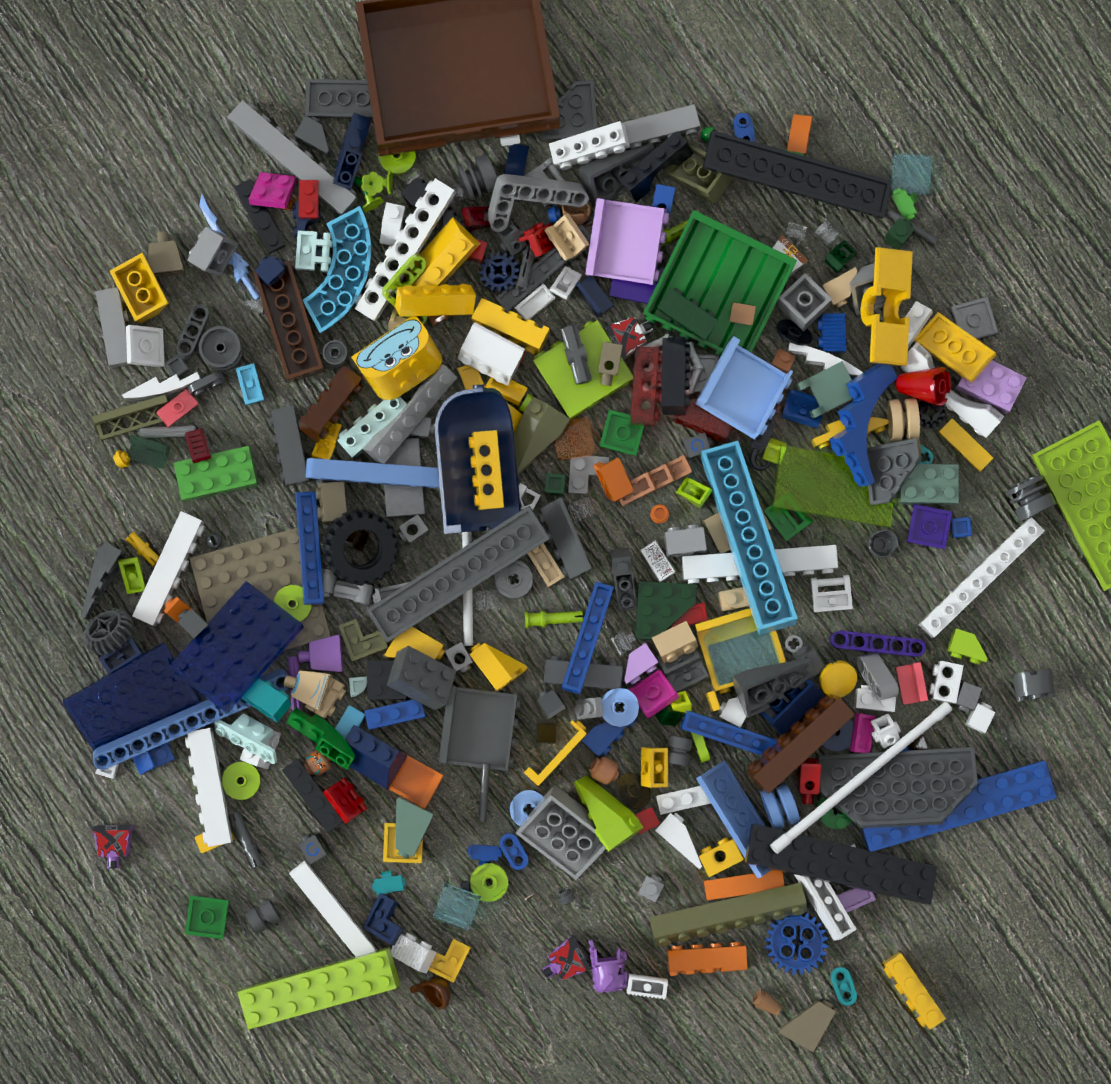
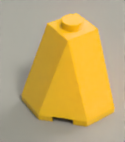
[469,643,528,692]

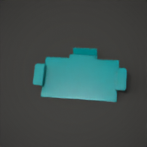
[372,871,406,895]

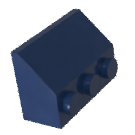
[759,679,824,735]
[345,725,407,789]

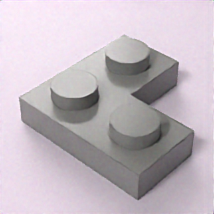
[568,455,609,495]

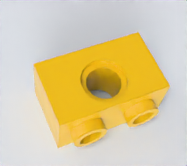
[641,747,668,788]
[698,837,744,877]

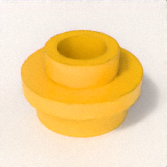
[113,450,130,468]

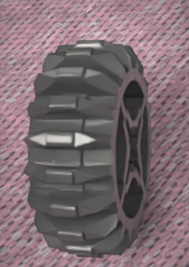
[83,607,134,656]

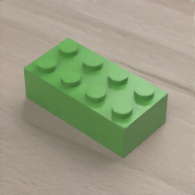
[174,446,259,502]

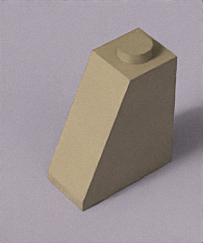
[778,999,836,1052]

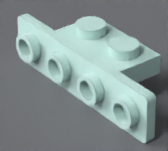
[214,714,277,764]

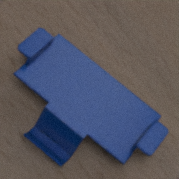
[468,844,502,866]

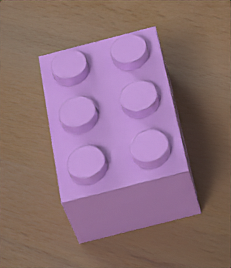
[955,360,1027,415]

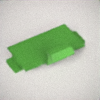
[891,188,918,220]

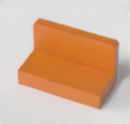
[593,458,633,502]

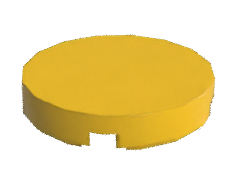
[819,660,857,698]

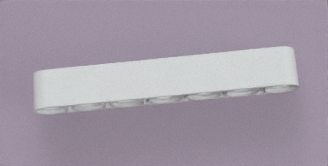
[289,860,377,957]

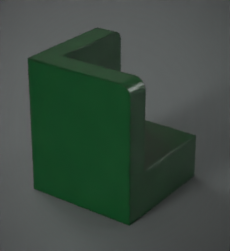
[545,473,566,496]
[655,704,684,726]

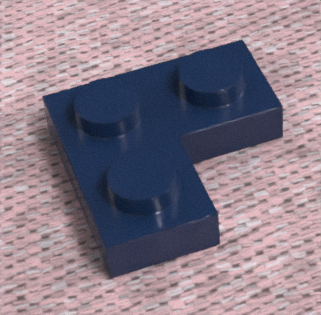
[362,893,404,946]

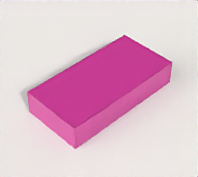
[850,713,876,753]

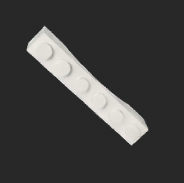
[901,342,1004,438]

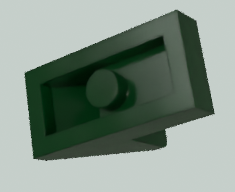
[825,240,858,273]

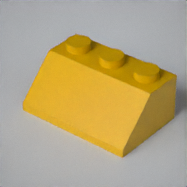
[110,253,169,323]

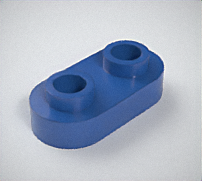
[733,113,756,142]
[499,833,528,870]

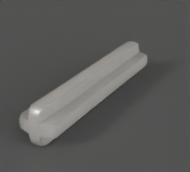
[139,425,196,439]

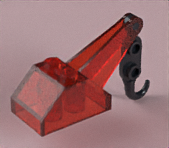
[672,397,780,471]

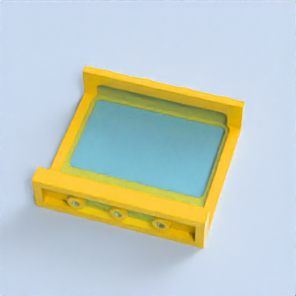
[694,608,786,694]

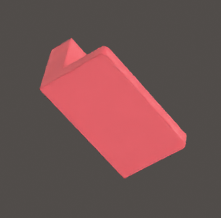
[896,662,928,705]

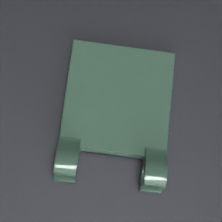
[795,361,853,419]

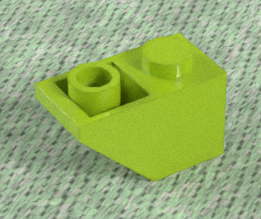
[947,629,988,665]

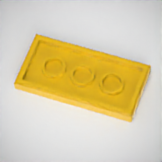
[914,312,996,383]

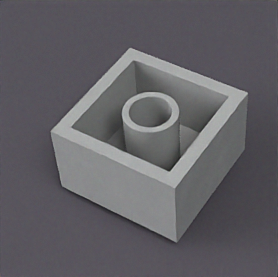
[187,227,239,277]
[776,273,832,331]
[664,524,707,558]

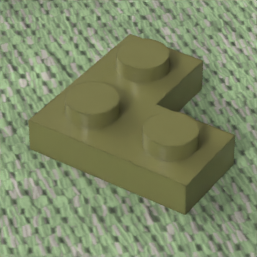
[339,619,388,662]

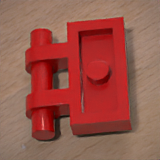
[323,778,368,824]

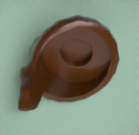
[410,977,451,1009]

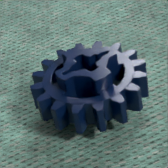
[479,251,520,294]

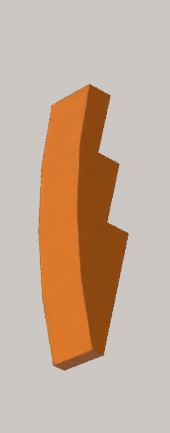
[704,870,785,900]

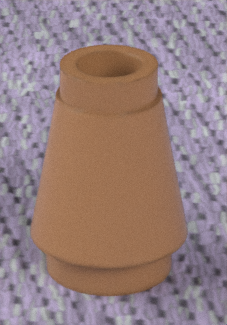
[752,990,782,1016]

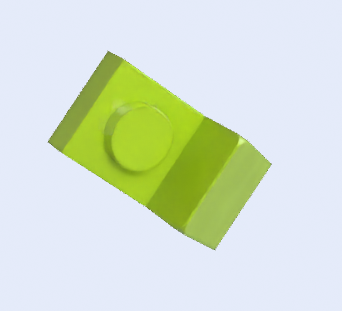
[118,557,146,594]

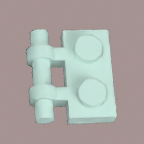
[295,231,332,272]

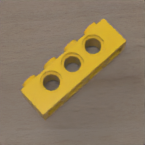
[469,430,504,510]

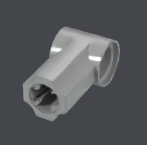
[334,580,374,605]

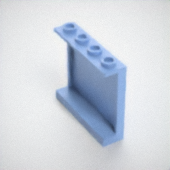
[695,336,793,439]

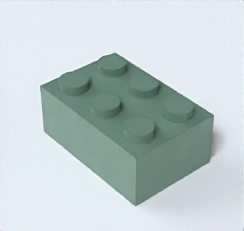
[898,464,959,505]

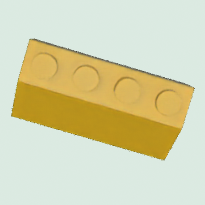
[405,217,480,286]

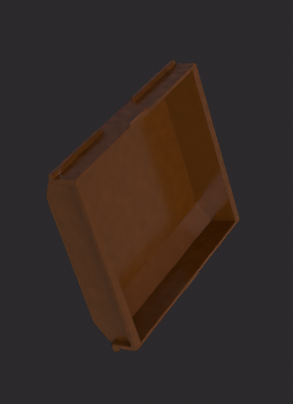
[355,0,560,156]

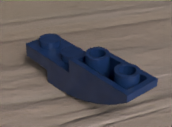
[333,113,372,190]

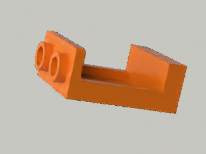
[389,753,444,809]

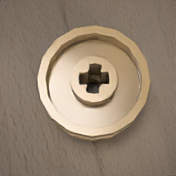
[887,398,920,442]

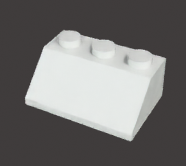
[458,322,525,386]

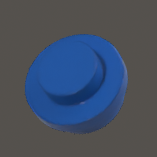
[548,205,562,223]

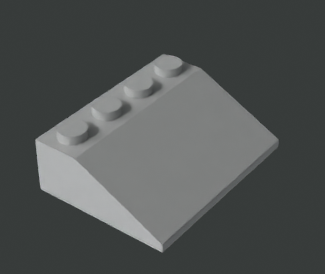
[516,785,606,880]

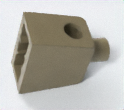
[148,231,186,277]
[598,342,623,386]

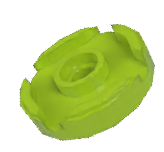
[378,151,416,175]
[273,585,312,623]
[222,761,261,800]
[470,863,509,902]

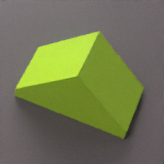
[676,477,712,509]

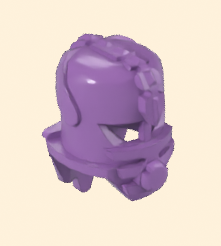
[589,940,628,993]

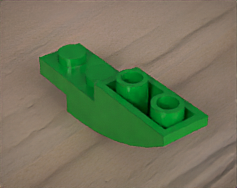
[286,707,355,770]

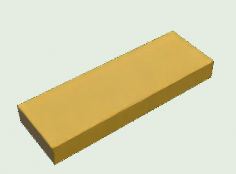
[938,419,993,472]

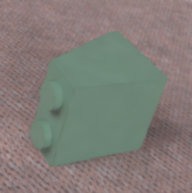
[395,797,435,859]

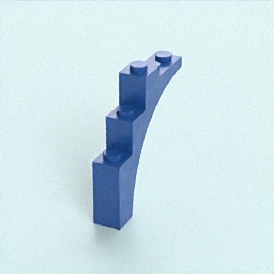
[829,363,898,486]

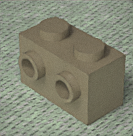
[316,481,347,523]

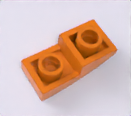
[787,114,812,156]

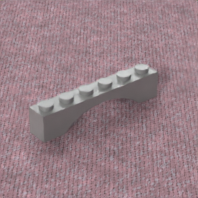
[363,364,457,464]

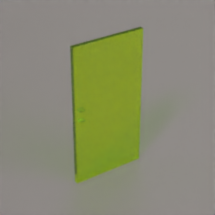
[773,444,894,528]

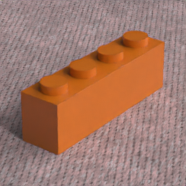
[667,942,748,976]

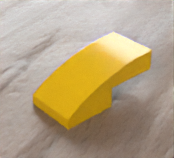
[311,423,342,460]

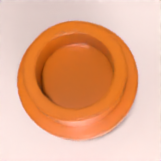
[650,504,669,524]

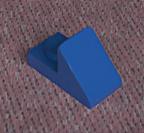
[132,742,176,775]

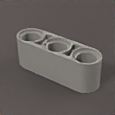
[857,653,899,700]

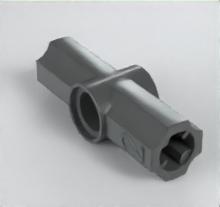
[561,325,592,385]

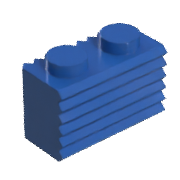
[817,313,846,354]

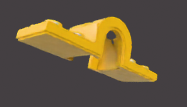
[861,247,913,366]

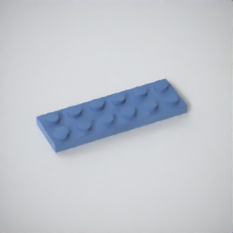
[696,760,772,879]

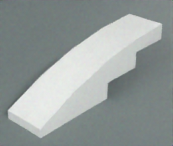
[787,343,863,378]
[122,372,201,401]

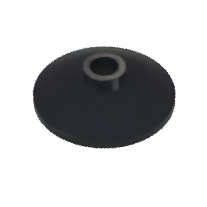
[776,319,812,346]

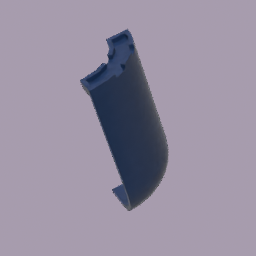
[435,384,521,534]

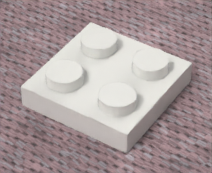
[126,325,165,367]

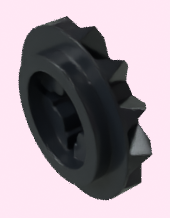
[918,400,945,428]

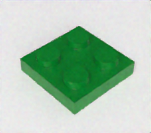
[599,409,646,457]
[185,895,230,939]

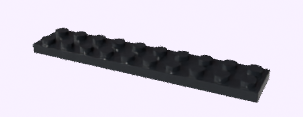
[702,130,892,219]
[744,824,937,905]

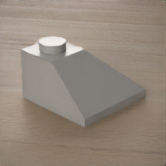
[850,263,886,315]

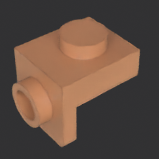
[771,348,796,374]

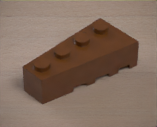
[299,365,363,443]

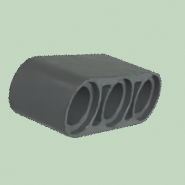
[177,304,209,360]

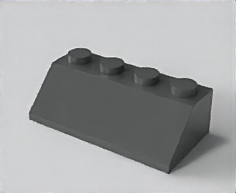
[538,497,592,580]

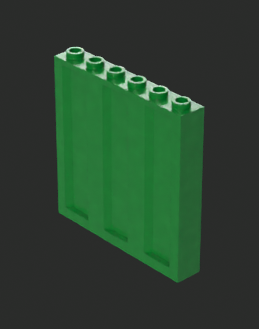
[643,210,797,356]

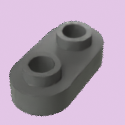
[187,371,225,397]

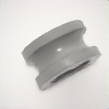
[785,635,803,653]

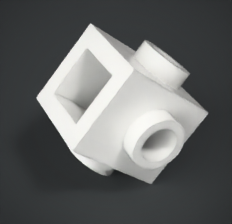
[871,714,901,749]

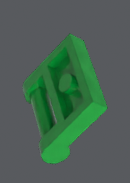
[763,491,813,542]

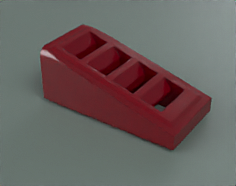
[185,428,211,463]

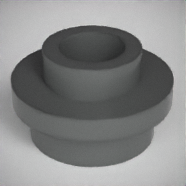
[556,888,575,905]

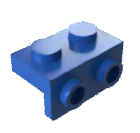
[781,389,822,429]

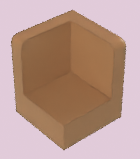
[729,302,756,325]

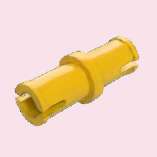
[125,531,159,567]

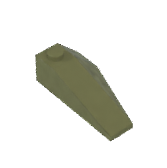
[514,397,571,475]

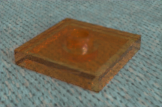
[555,417,595,460]

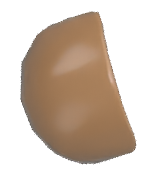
[562,203,592,225]

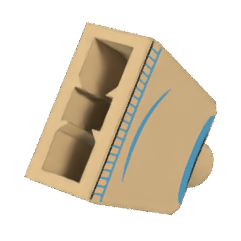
[283,670,333,711]

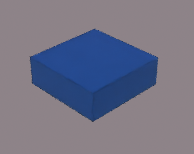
[950,517,972,538]

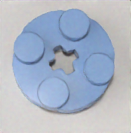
[602,688,639,727]
[510,790,543,826]

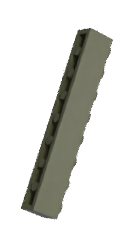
[649,882,807,946]

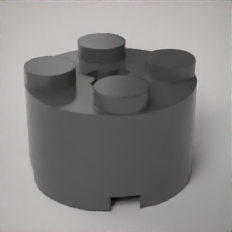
[1013,669,1055,702]

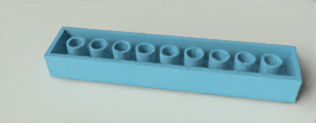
[701,441,798,635]

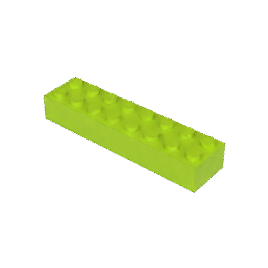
[237,947,401,1030]

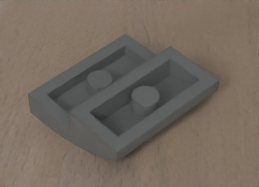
[657,649,710,693]

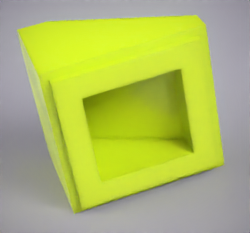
[762,438,787,465]
[670,691,692,713]

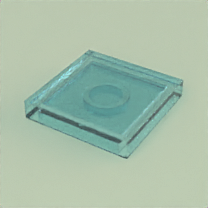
[891,153,932,195]
[433,883,481,931]

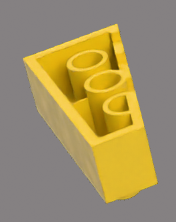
[471,298,550,355]

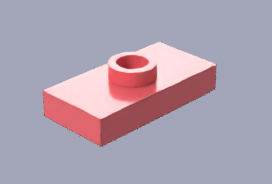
[156,389,199,428]

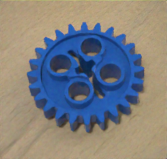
[765,913,829,975]

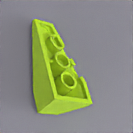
[574,775,644,852]

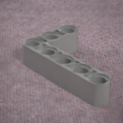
[487,174,589,232]

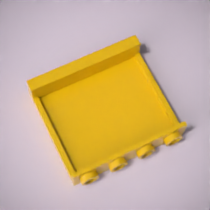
[524,720,587,786]

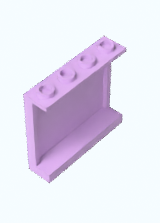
[585,198,669,285]

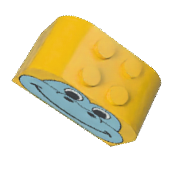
[351,316,442,400]

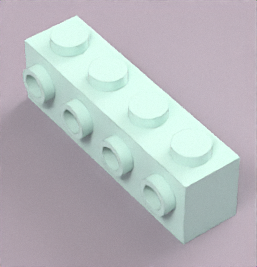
[337,397,407,460]

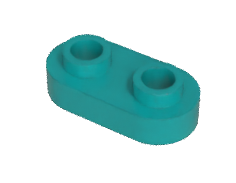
[830,967,857,1006]

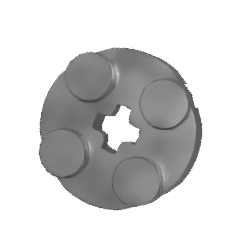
[495,560,533,599]

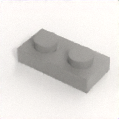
[575,697,603,720]

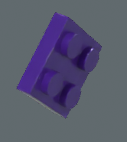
[907,504,952,550]

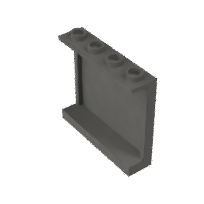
[438,686,521,771]

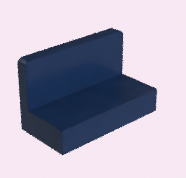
[576,275,614,317]

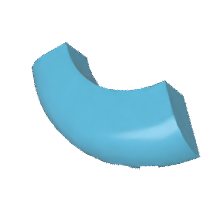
[302,206,371,334]

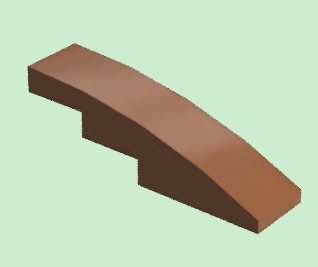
[619,455,694,506]

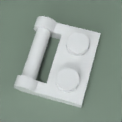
[810,575,853,613]

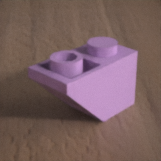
[624,643,658,685]

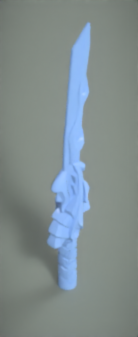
[199,194,261,301]

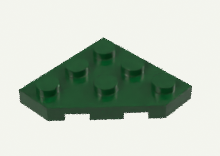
[636,581,696,640]

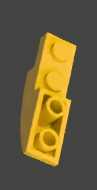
[811,417,889,449]

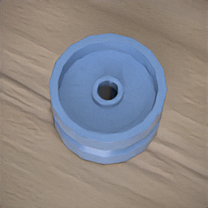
[760,782,800,830]

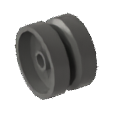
[199,326,244,371]

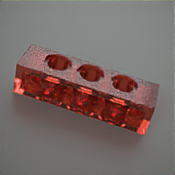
[630,346,662,426]

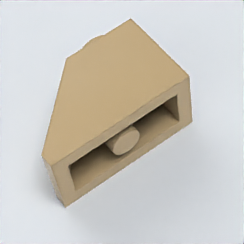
[821,267,857,308]

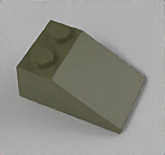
[664,144,734,205]

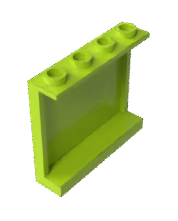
[533,320,634,420]

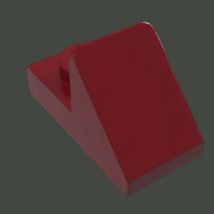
[461,206,496,232]

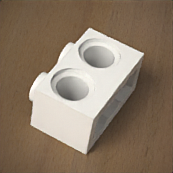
[929,661,964,704]

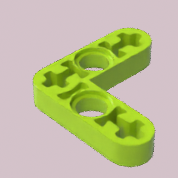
[382,254,427,324]

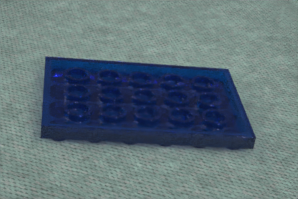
[169,581,304,714]
[62,642,201,761]

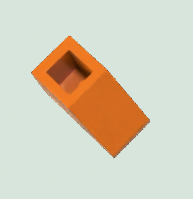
[164,597,199,625]

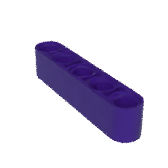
[830,631,926,657]

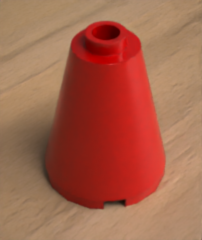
[895,367,951,406]

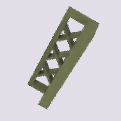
[92,395,170,441]

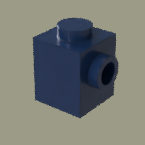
[254,255,286,288]

